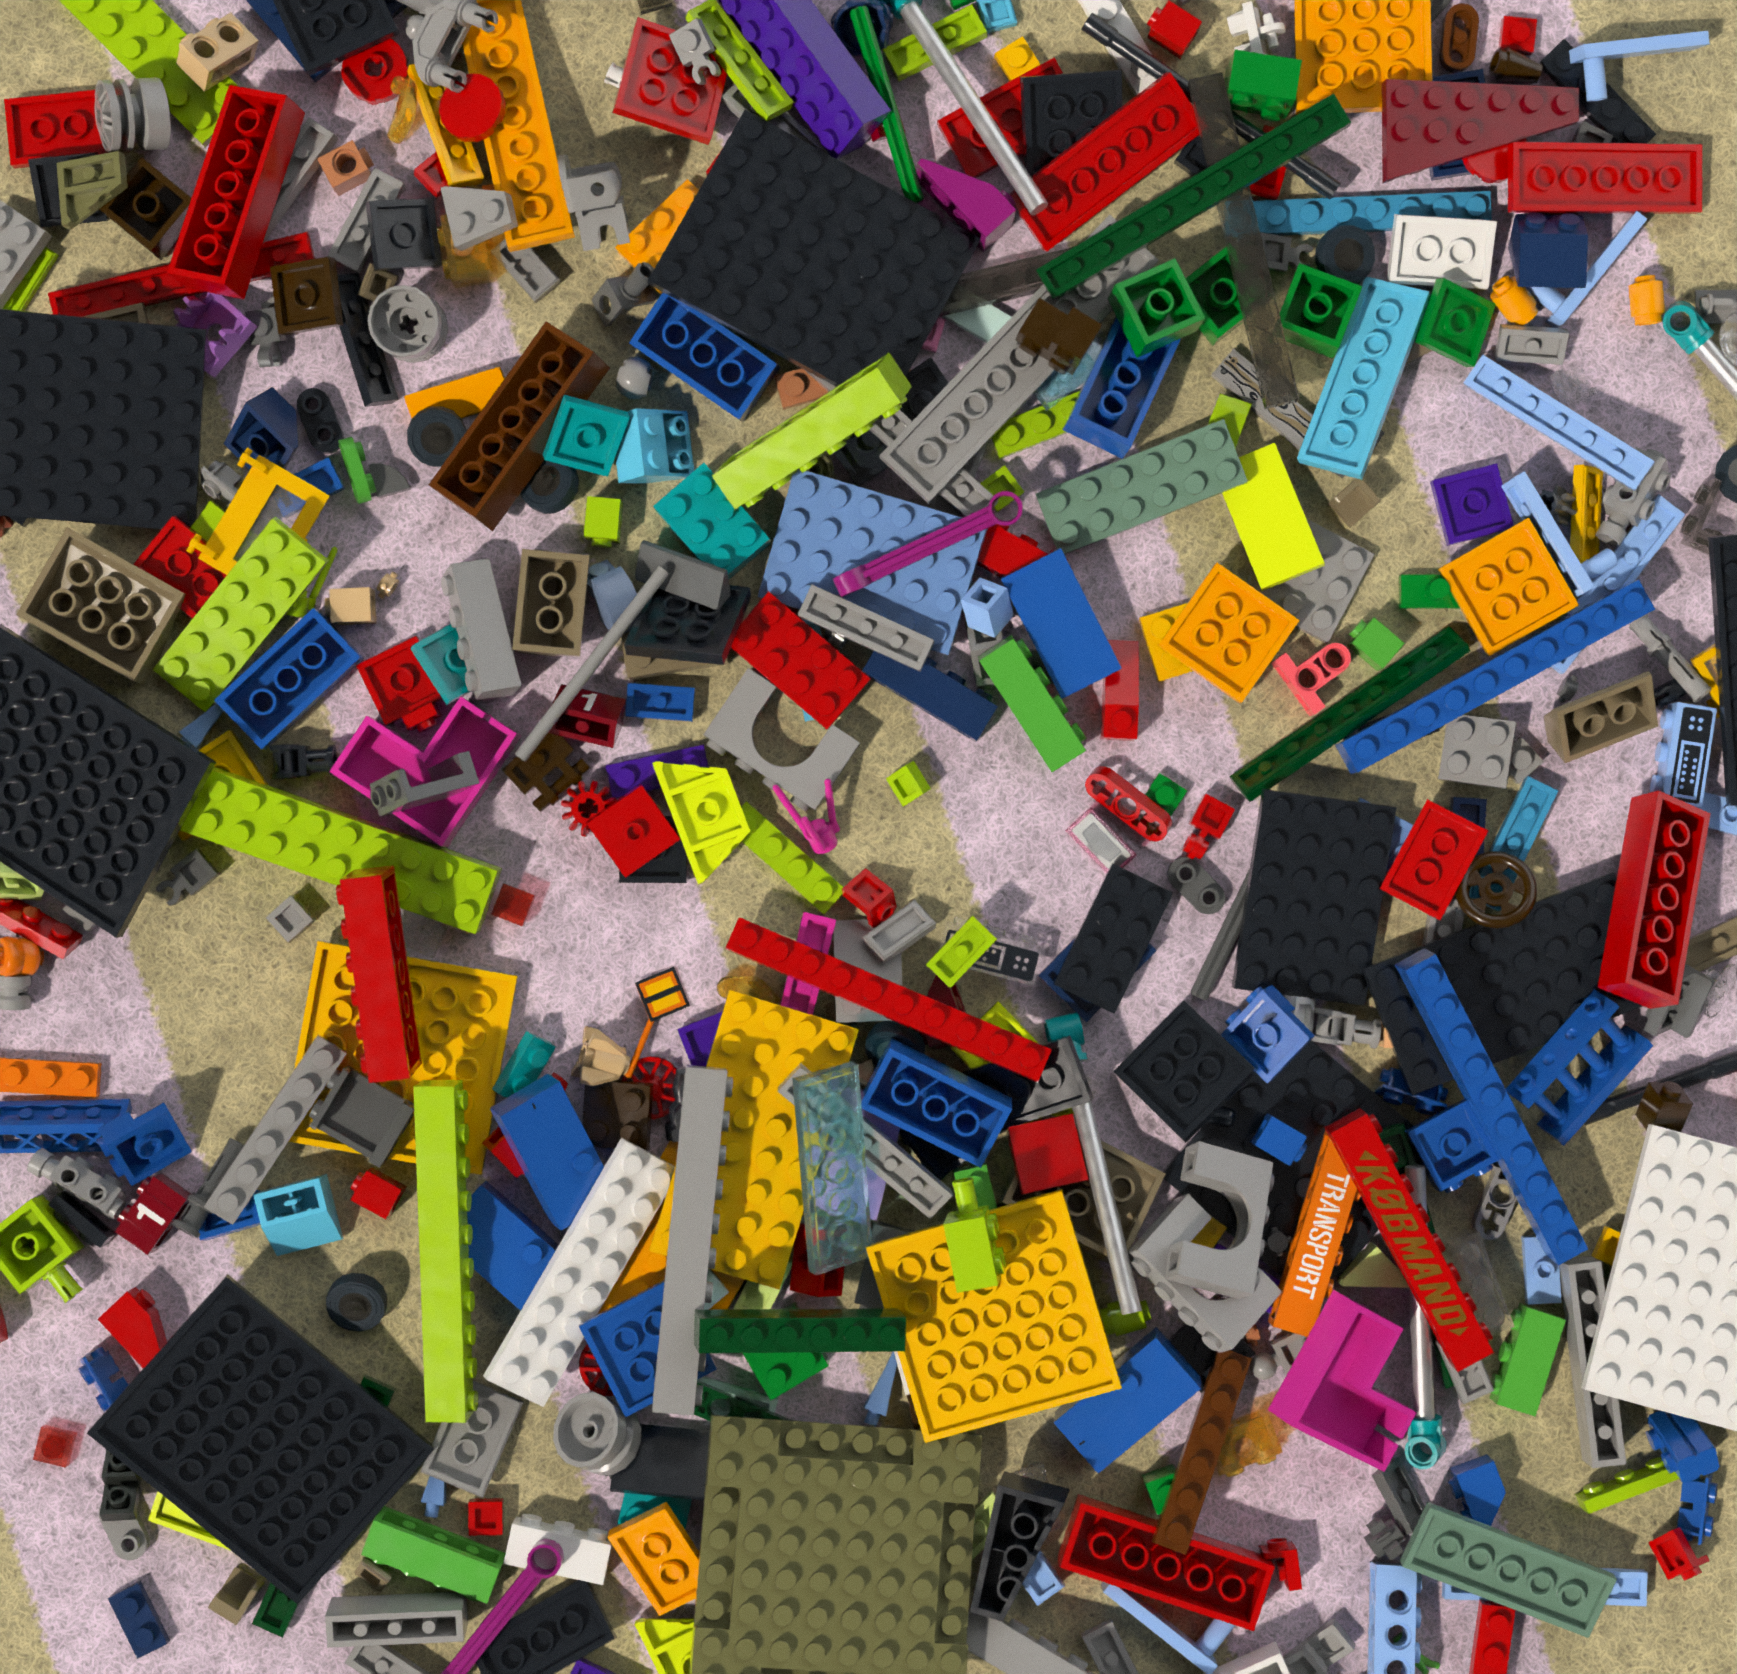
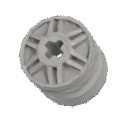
[95,77,171,152]
[367,285,448,363]

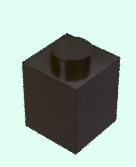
[1635,1081,1693,1132]

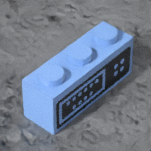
[1650,702,1717,808]

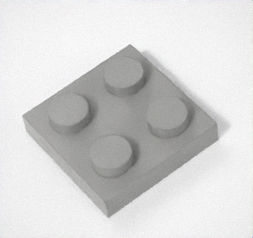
[1438,715,1517,789]

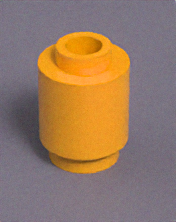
[1628,275,1665,326]
[1490,276,1539,326]

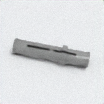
[1629,614,1712,703]

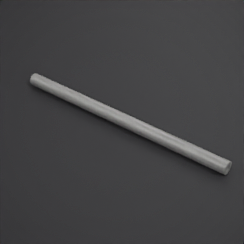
[515,566,669,762]

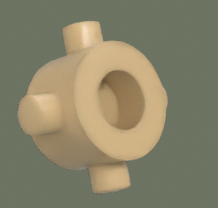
[377,572,399,599]

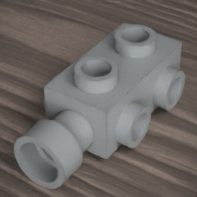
[1596,447,1671,547]
[27,1148,126,1219]

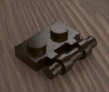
[502,733,591,812]

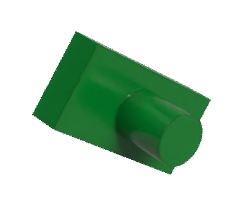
[1399,575,1460,609]

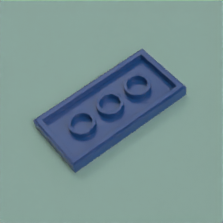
[1001,548,1122,699]

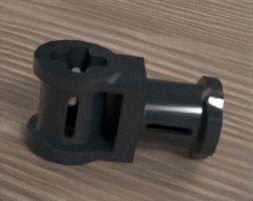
[269,744,338,780]

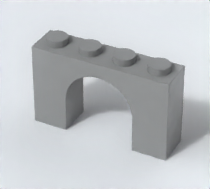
[703,668,860,812]
[1164,1141,1274,1299]
[1128,1193,1282,1353]

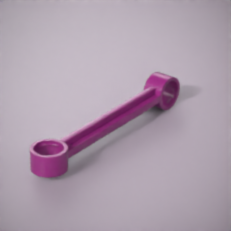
[833,491,1023,597]
[440,1539,564,1674]

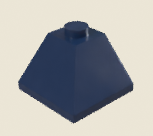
[223,387,298,470]

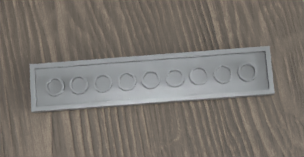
[879,215,1159,504]

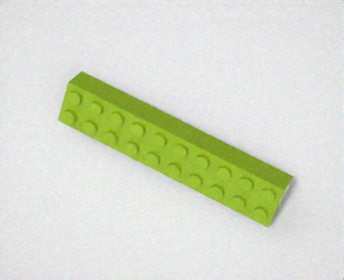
[180,766,502,934]

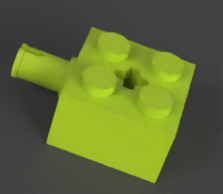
[943,1177,1007,1293]
[0,1194,85,1303]

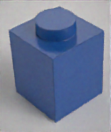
[1250,1113,1307,1166]

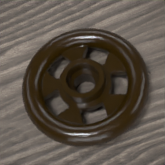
[1455,851,1537,928]

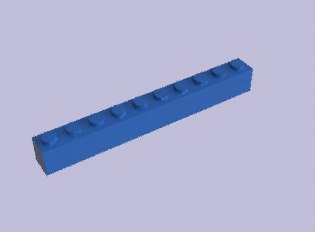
[1335,580,1655,774]
[1395,948,1588,1265]

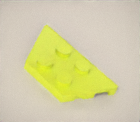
[652,761,750,885]
[634,1618,694,1674]

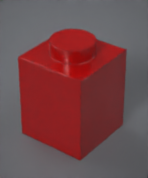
[1147,0,1202,59]
[350,1167,407,1220]

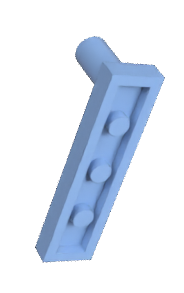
[1569,31,1710,102]
[1526,211,1647,328]
[1501,471,1618,598]
[1101,1582,1236,1674]

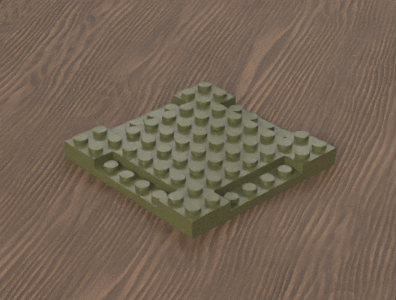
[689,1415,982,1674]

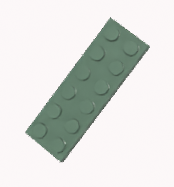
[1036,419,1248,555]
[1400,1502,1617,1638]

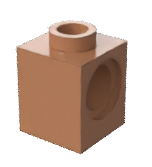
[317,140,374,196]

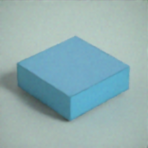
[976,0,1017,34]

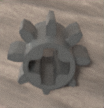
[1540,486,1577,527]
[1363,1516,1406,1561]

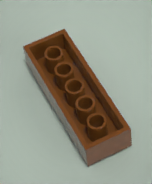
[428,321,610,531]

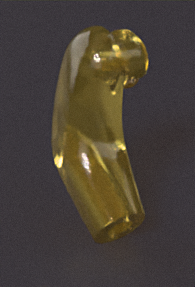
[387,76,417,144]
[717,976,781,1004]

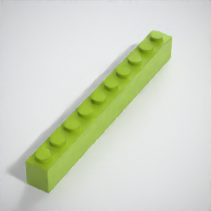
[413,1080,479,1423]

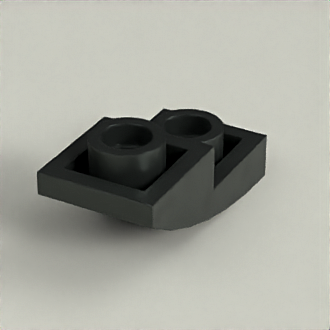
[99,1449,141,1521]

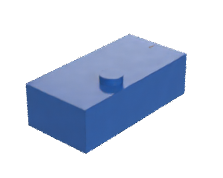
[629,293,781,422]
[1062,316,1181,459]
[214,608,364,750]
[859,1038,1012,1168]
[490,1074,604,1231]
[467,1181,559,1311]
[1053,1327,1201,1474]

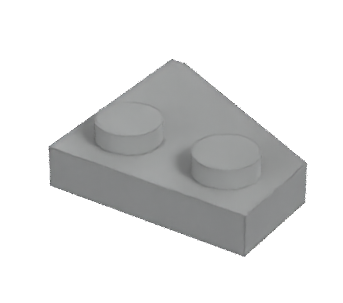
[441,186,518,251]

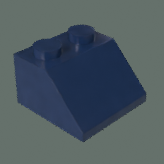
[1508,212,1588,288]

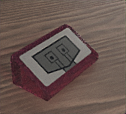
[1065,807,1137,874]

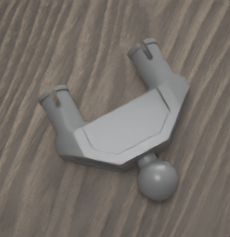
[405,0,498,93]

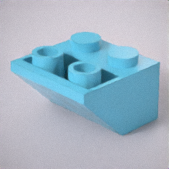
[615,408,694,484]
[253,1174,343,1256]

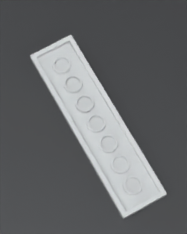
[483,1138,675,1407]

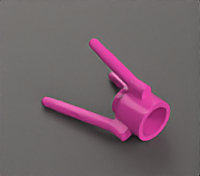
[772,778,840,854]

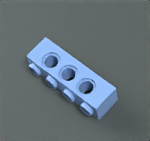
[1367,1562,1422,1674]

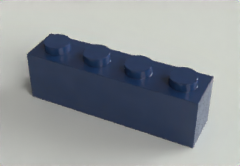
[862,651,998,742]

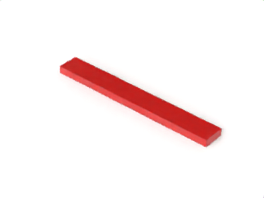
[48,232,315,317]

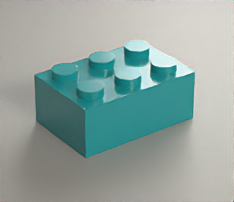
[653,463,771,579]

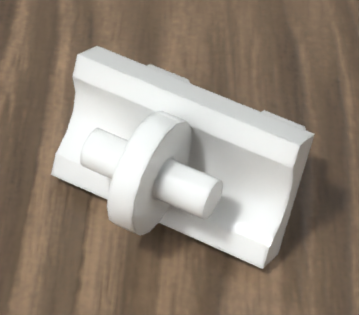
[1227,1,1286,55]

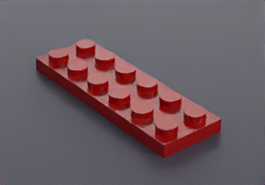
[1009,72,1207,252]
[1508,142,1702,214]

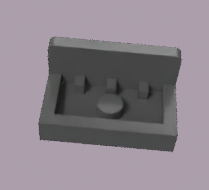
[1644,964,1715,1038]

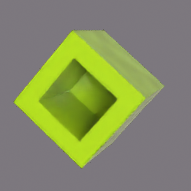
[584,496,623,548]

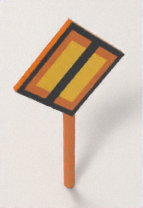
[625,967,690,1078]

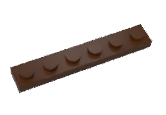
[1152,1350,1252,1555]

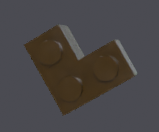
[1015,298,1102,375]

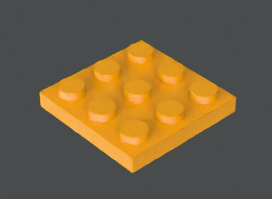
[1438,518,1579,656]
[1158,563,1300,704]

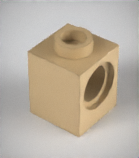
[324,587,377,626]

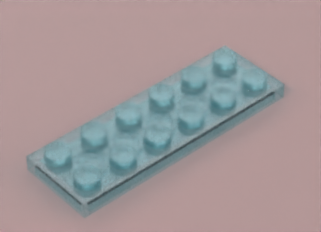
[792,1061,872,1275]

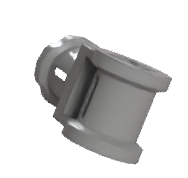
[1311,1008,1381,1049]

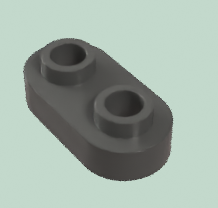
[1167,857,1225,914]

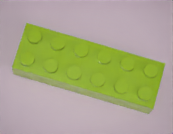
[712,353,912,509]

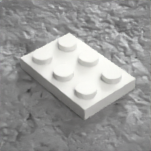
[1387,214,1497,289]

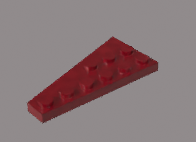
[1382,79,1579,184]

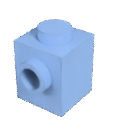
[961,577,1014,638]

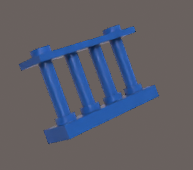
[1506,989,1653,1146]

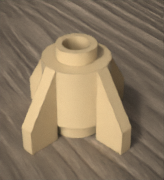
[571,1026,630,1086]

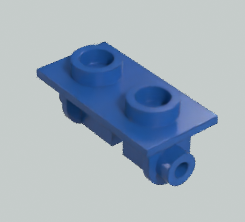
[1374,1067,1448,1115]
[78,1346,128,1412]
[1677,1473,1718,1545]

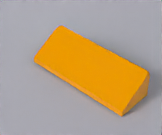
[404,367,505,429]

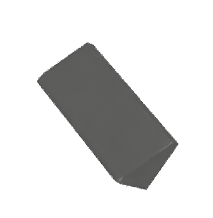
[635,540,731,609]

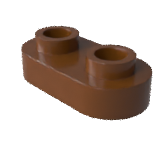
[1439,3,1479,73]

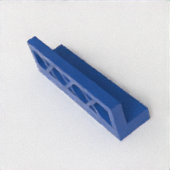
[0,1099,132,1153]

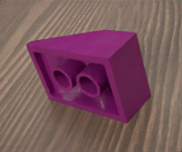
[916,158,1016,253]

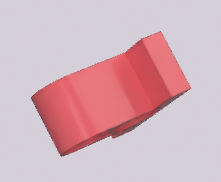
[1271,643,1351,716]

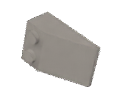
[833,920,903,1023]

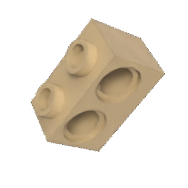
[176,12,259,92]

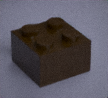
[99,157,191,260]

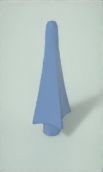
[179,703,224,748]
[863,1352,897,1426]
[421,1476,446,1518]

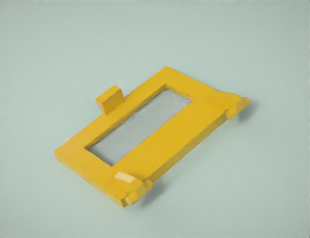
[186,448,330,575]

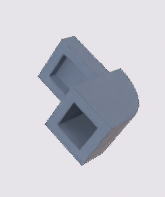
[587,559,637,634]

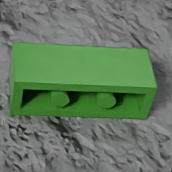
[1490,1303,1566,1417]

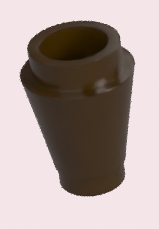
[1489,47,1543,83]

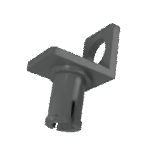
[592,262,656,327]

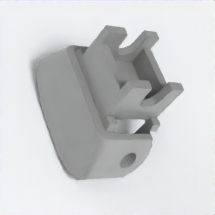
[558,154,630,251]

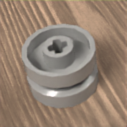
[553,1392,641,1476]

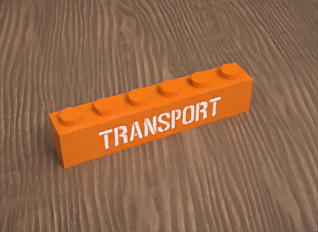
[1268,1130,1360,1337]

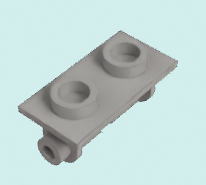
[1695,290,1737,324]
[200,460,268,512]

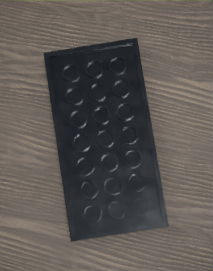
[1361,872,1642,1095]

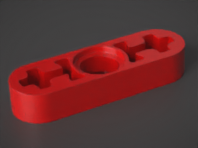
[1085,766,1172,842]

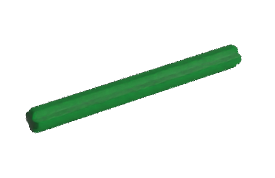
[850,6,924,204]

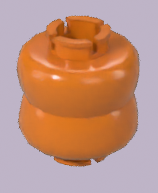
[0,936,44,977]

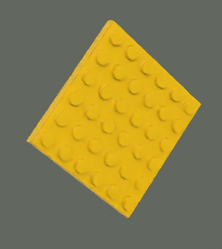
[288,941,518,1175]
[866,1189,1122,1443]

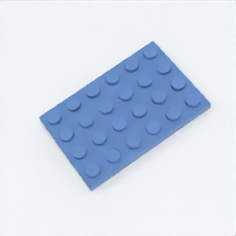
[758,468,988,655]

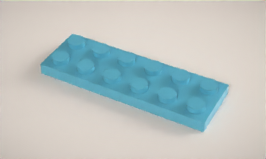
[1297,277,1430,480]

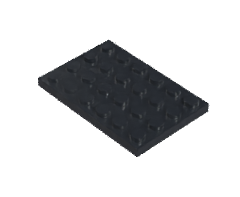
[1232,788,1397,1005]

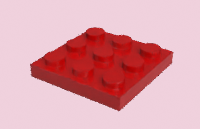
[612,17,727,145]

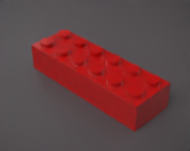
[167,85,305,300]
[1598,790,1711,1009]
[336,865,422,1083]
[1057,1494,1275,1631]

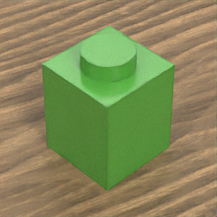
[1347,617,1405,671]

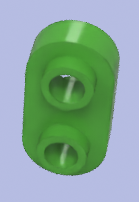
[338,437,376,504]

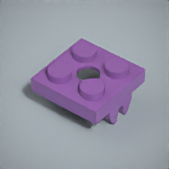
[173,292,258,378]

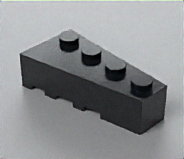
[970,1471,1070,1621]

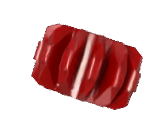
[561,780,617,837]

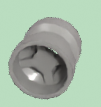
[0,975,32,1010]

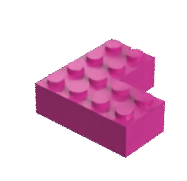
[329,696,522,847]
[1268,1289,1417,1472]

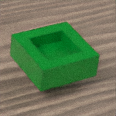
[1145,773,1187,816]

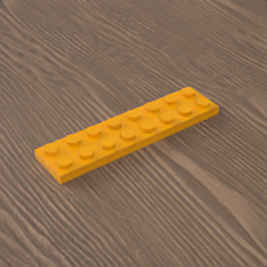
[462,0,575,253]

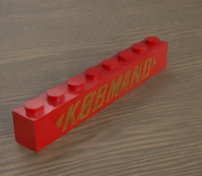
[1324,1108,1494,1372]

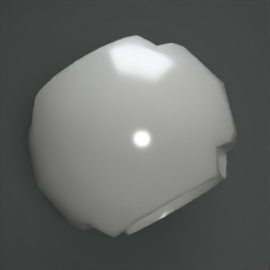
[616,357,654,399]

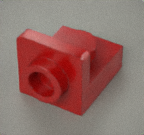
[842,868,897,928]
[1648,1527,1710,1581]
[1259,1538,1302,1591]

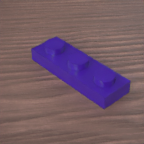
[606,744,709,798]

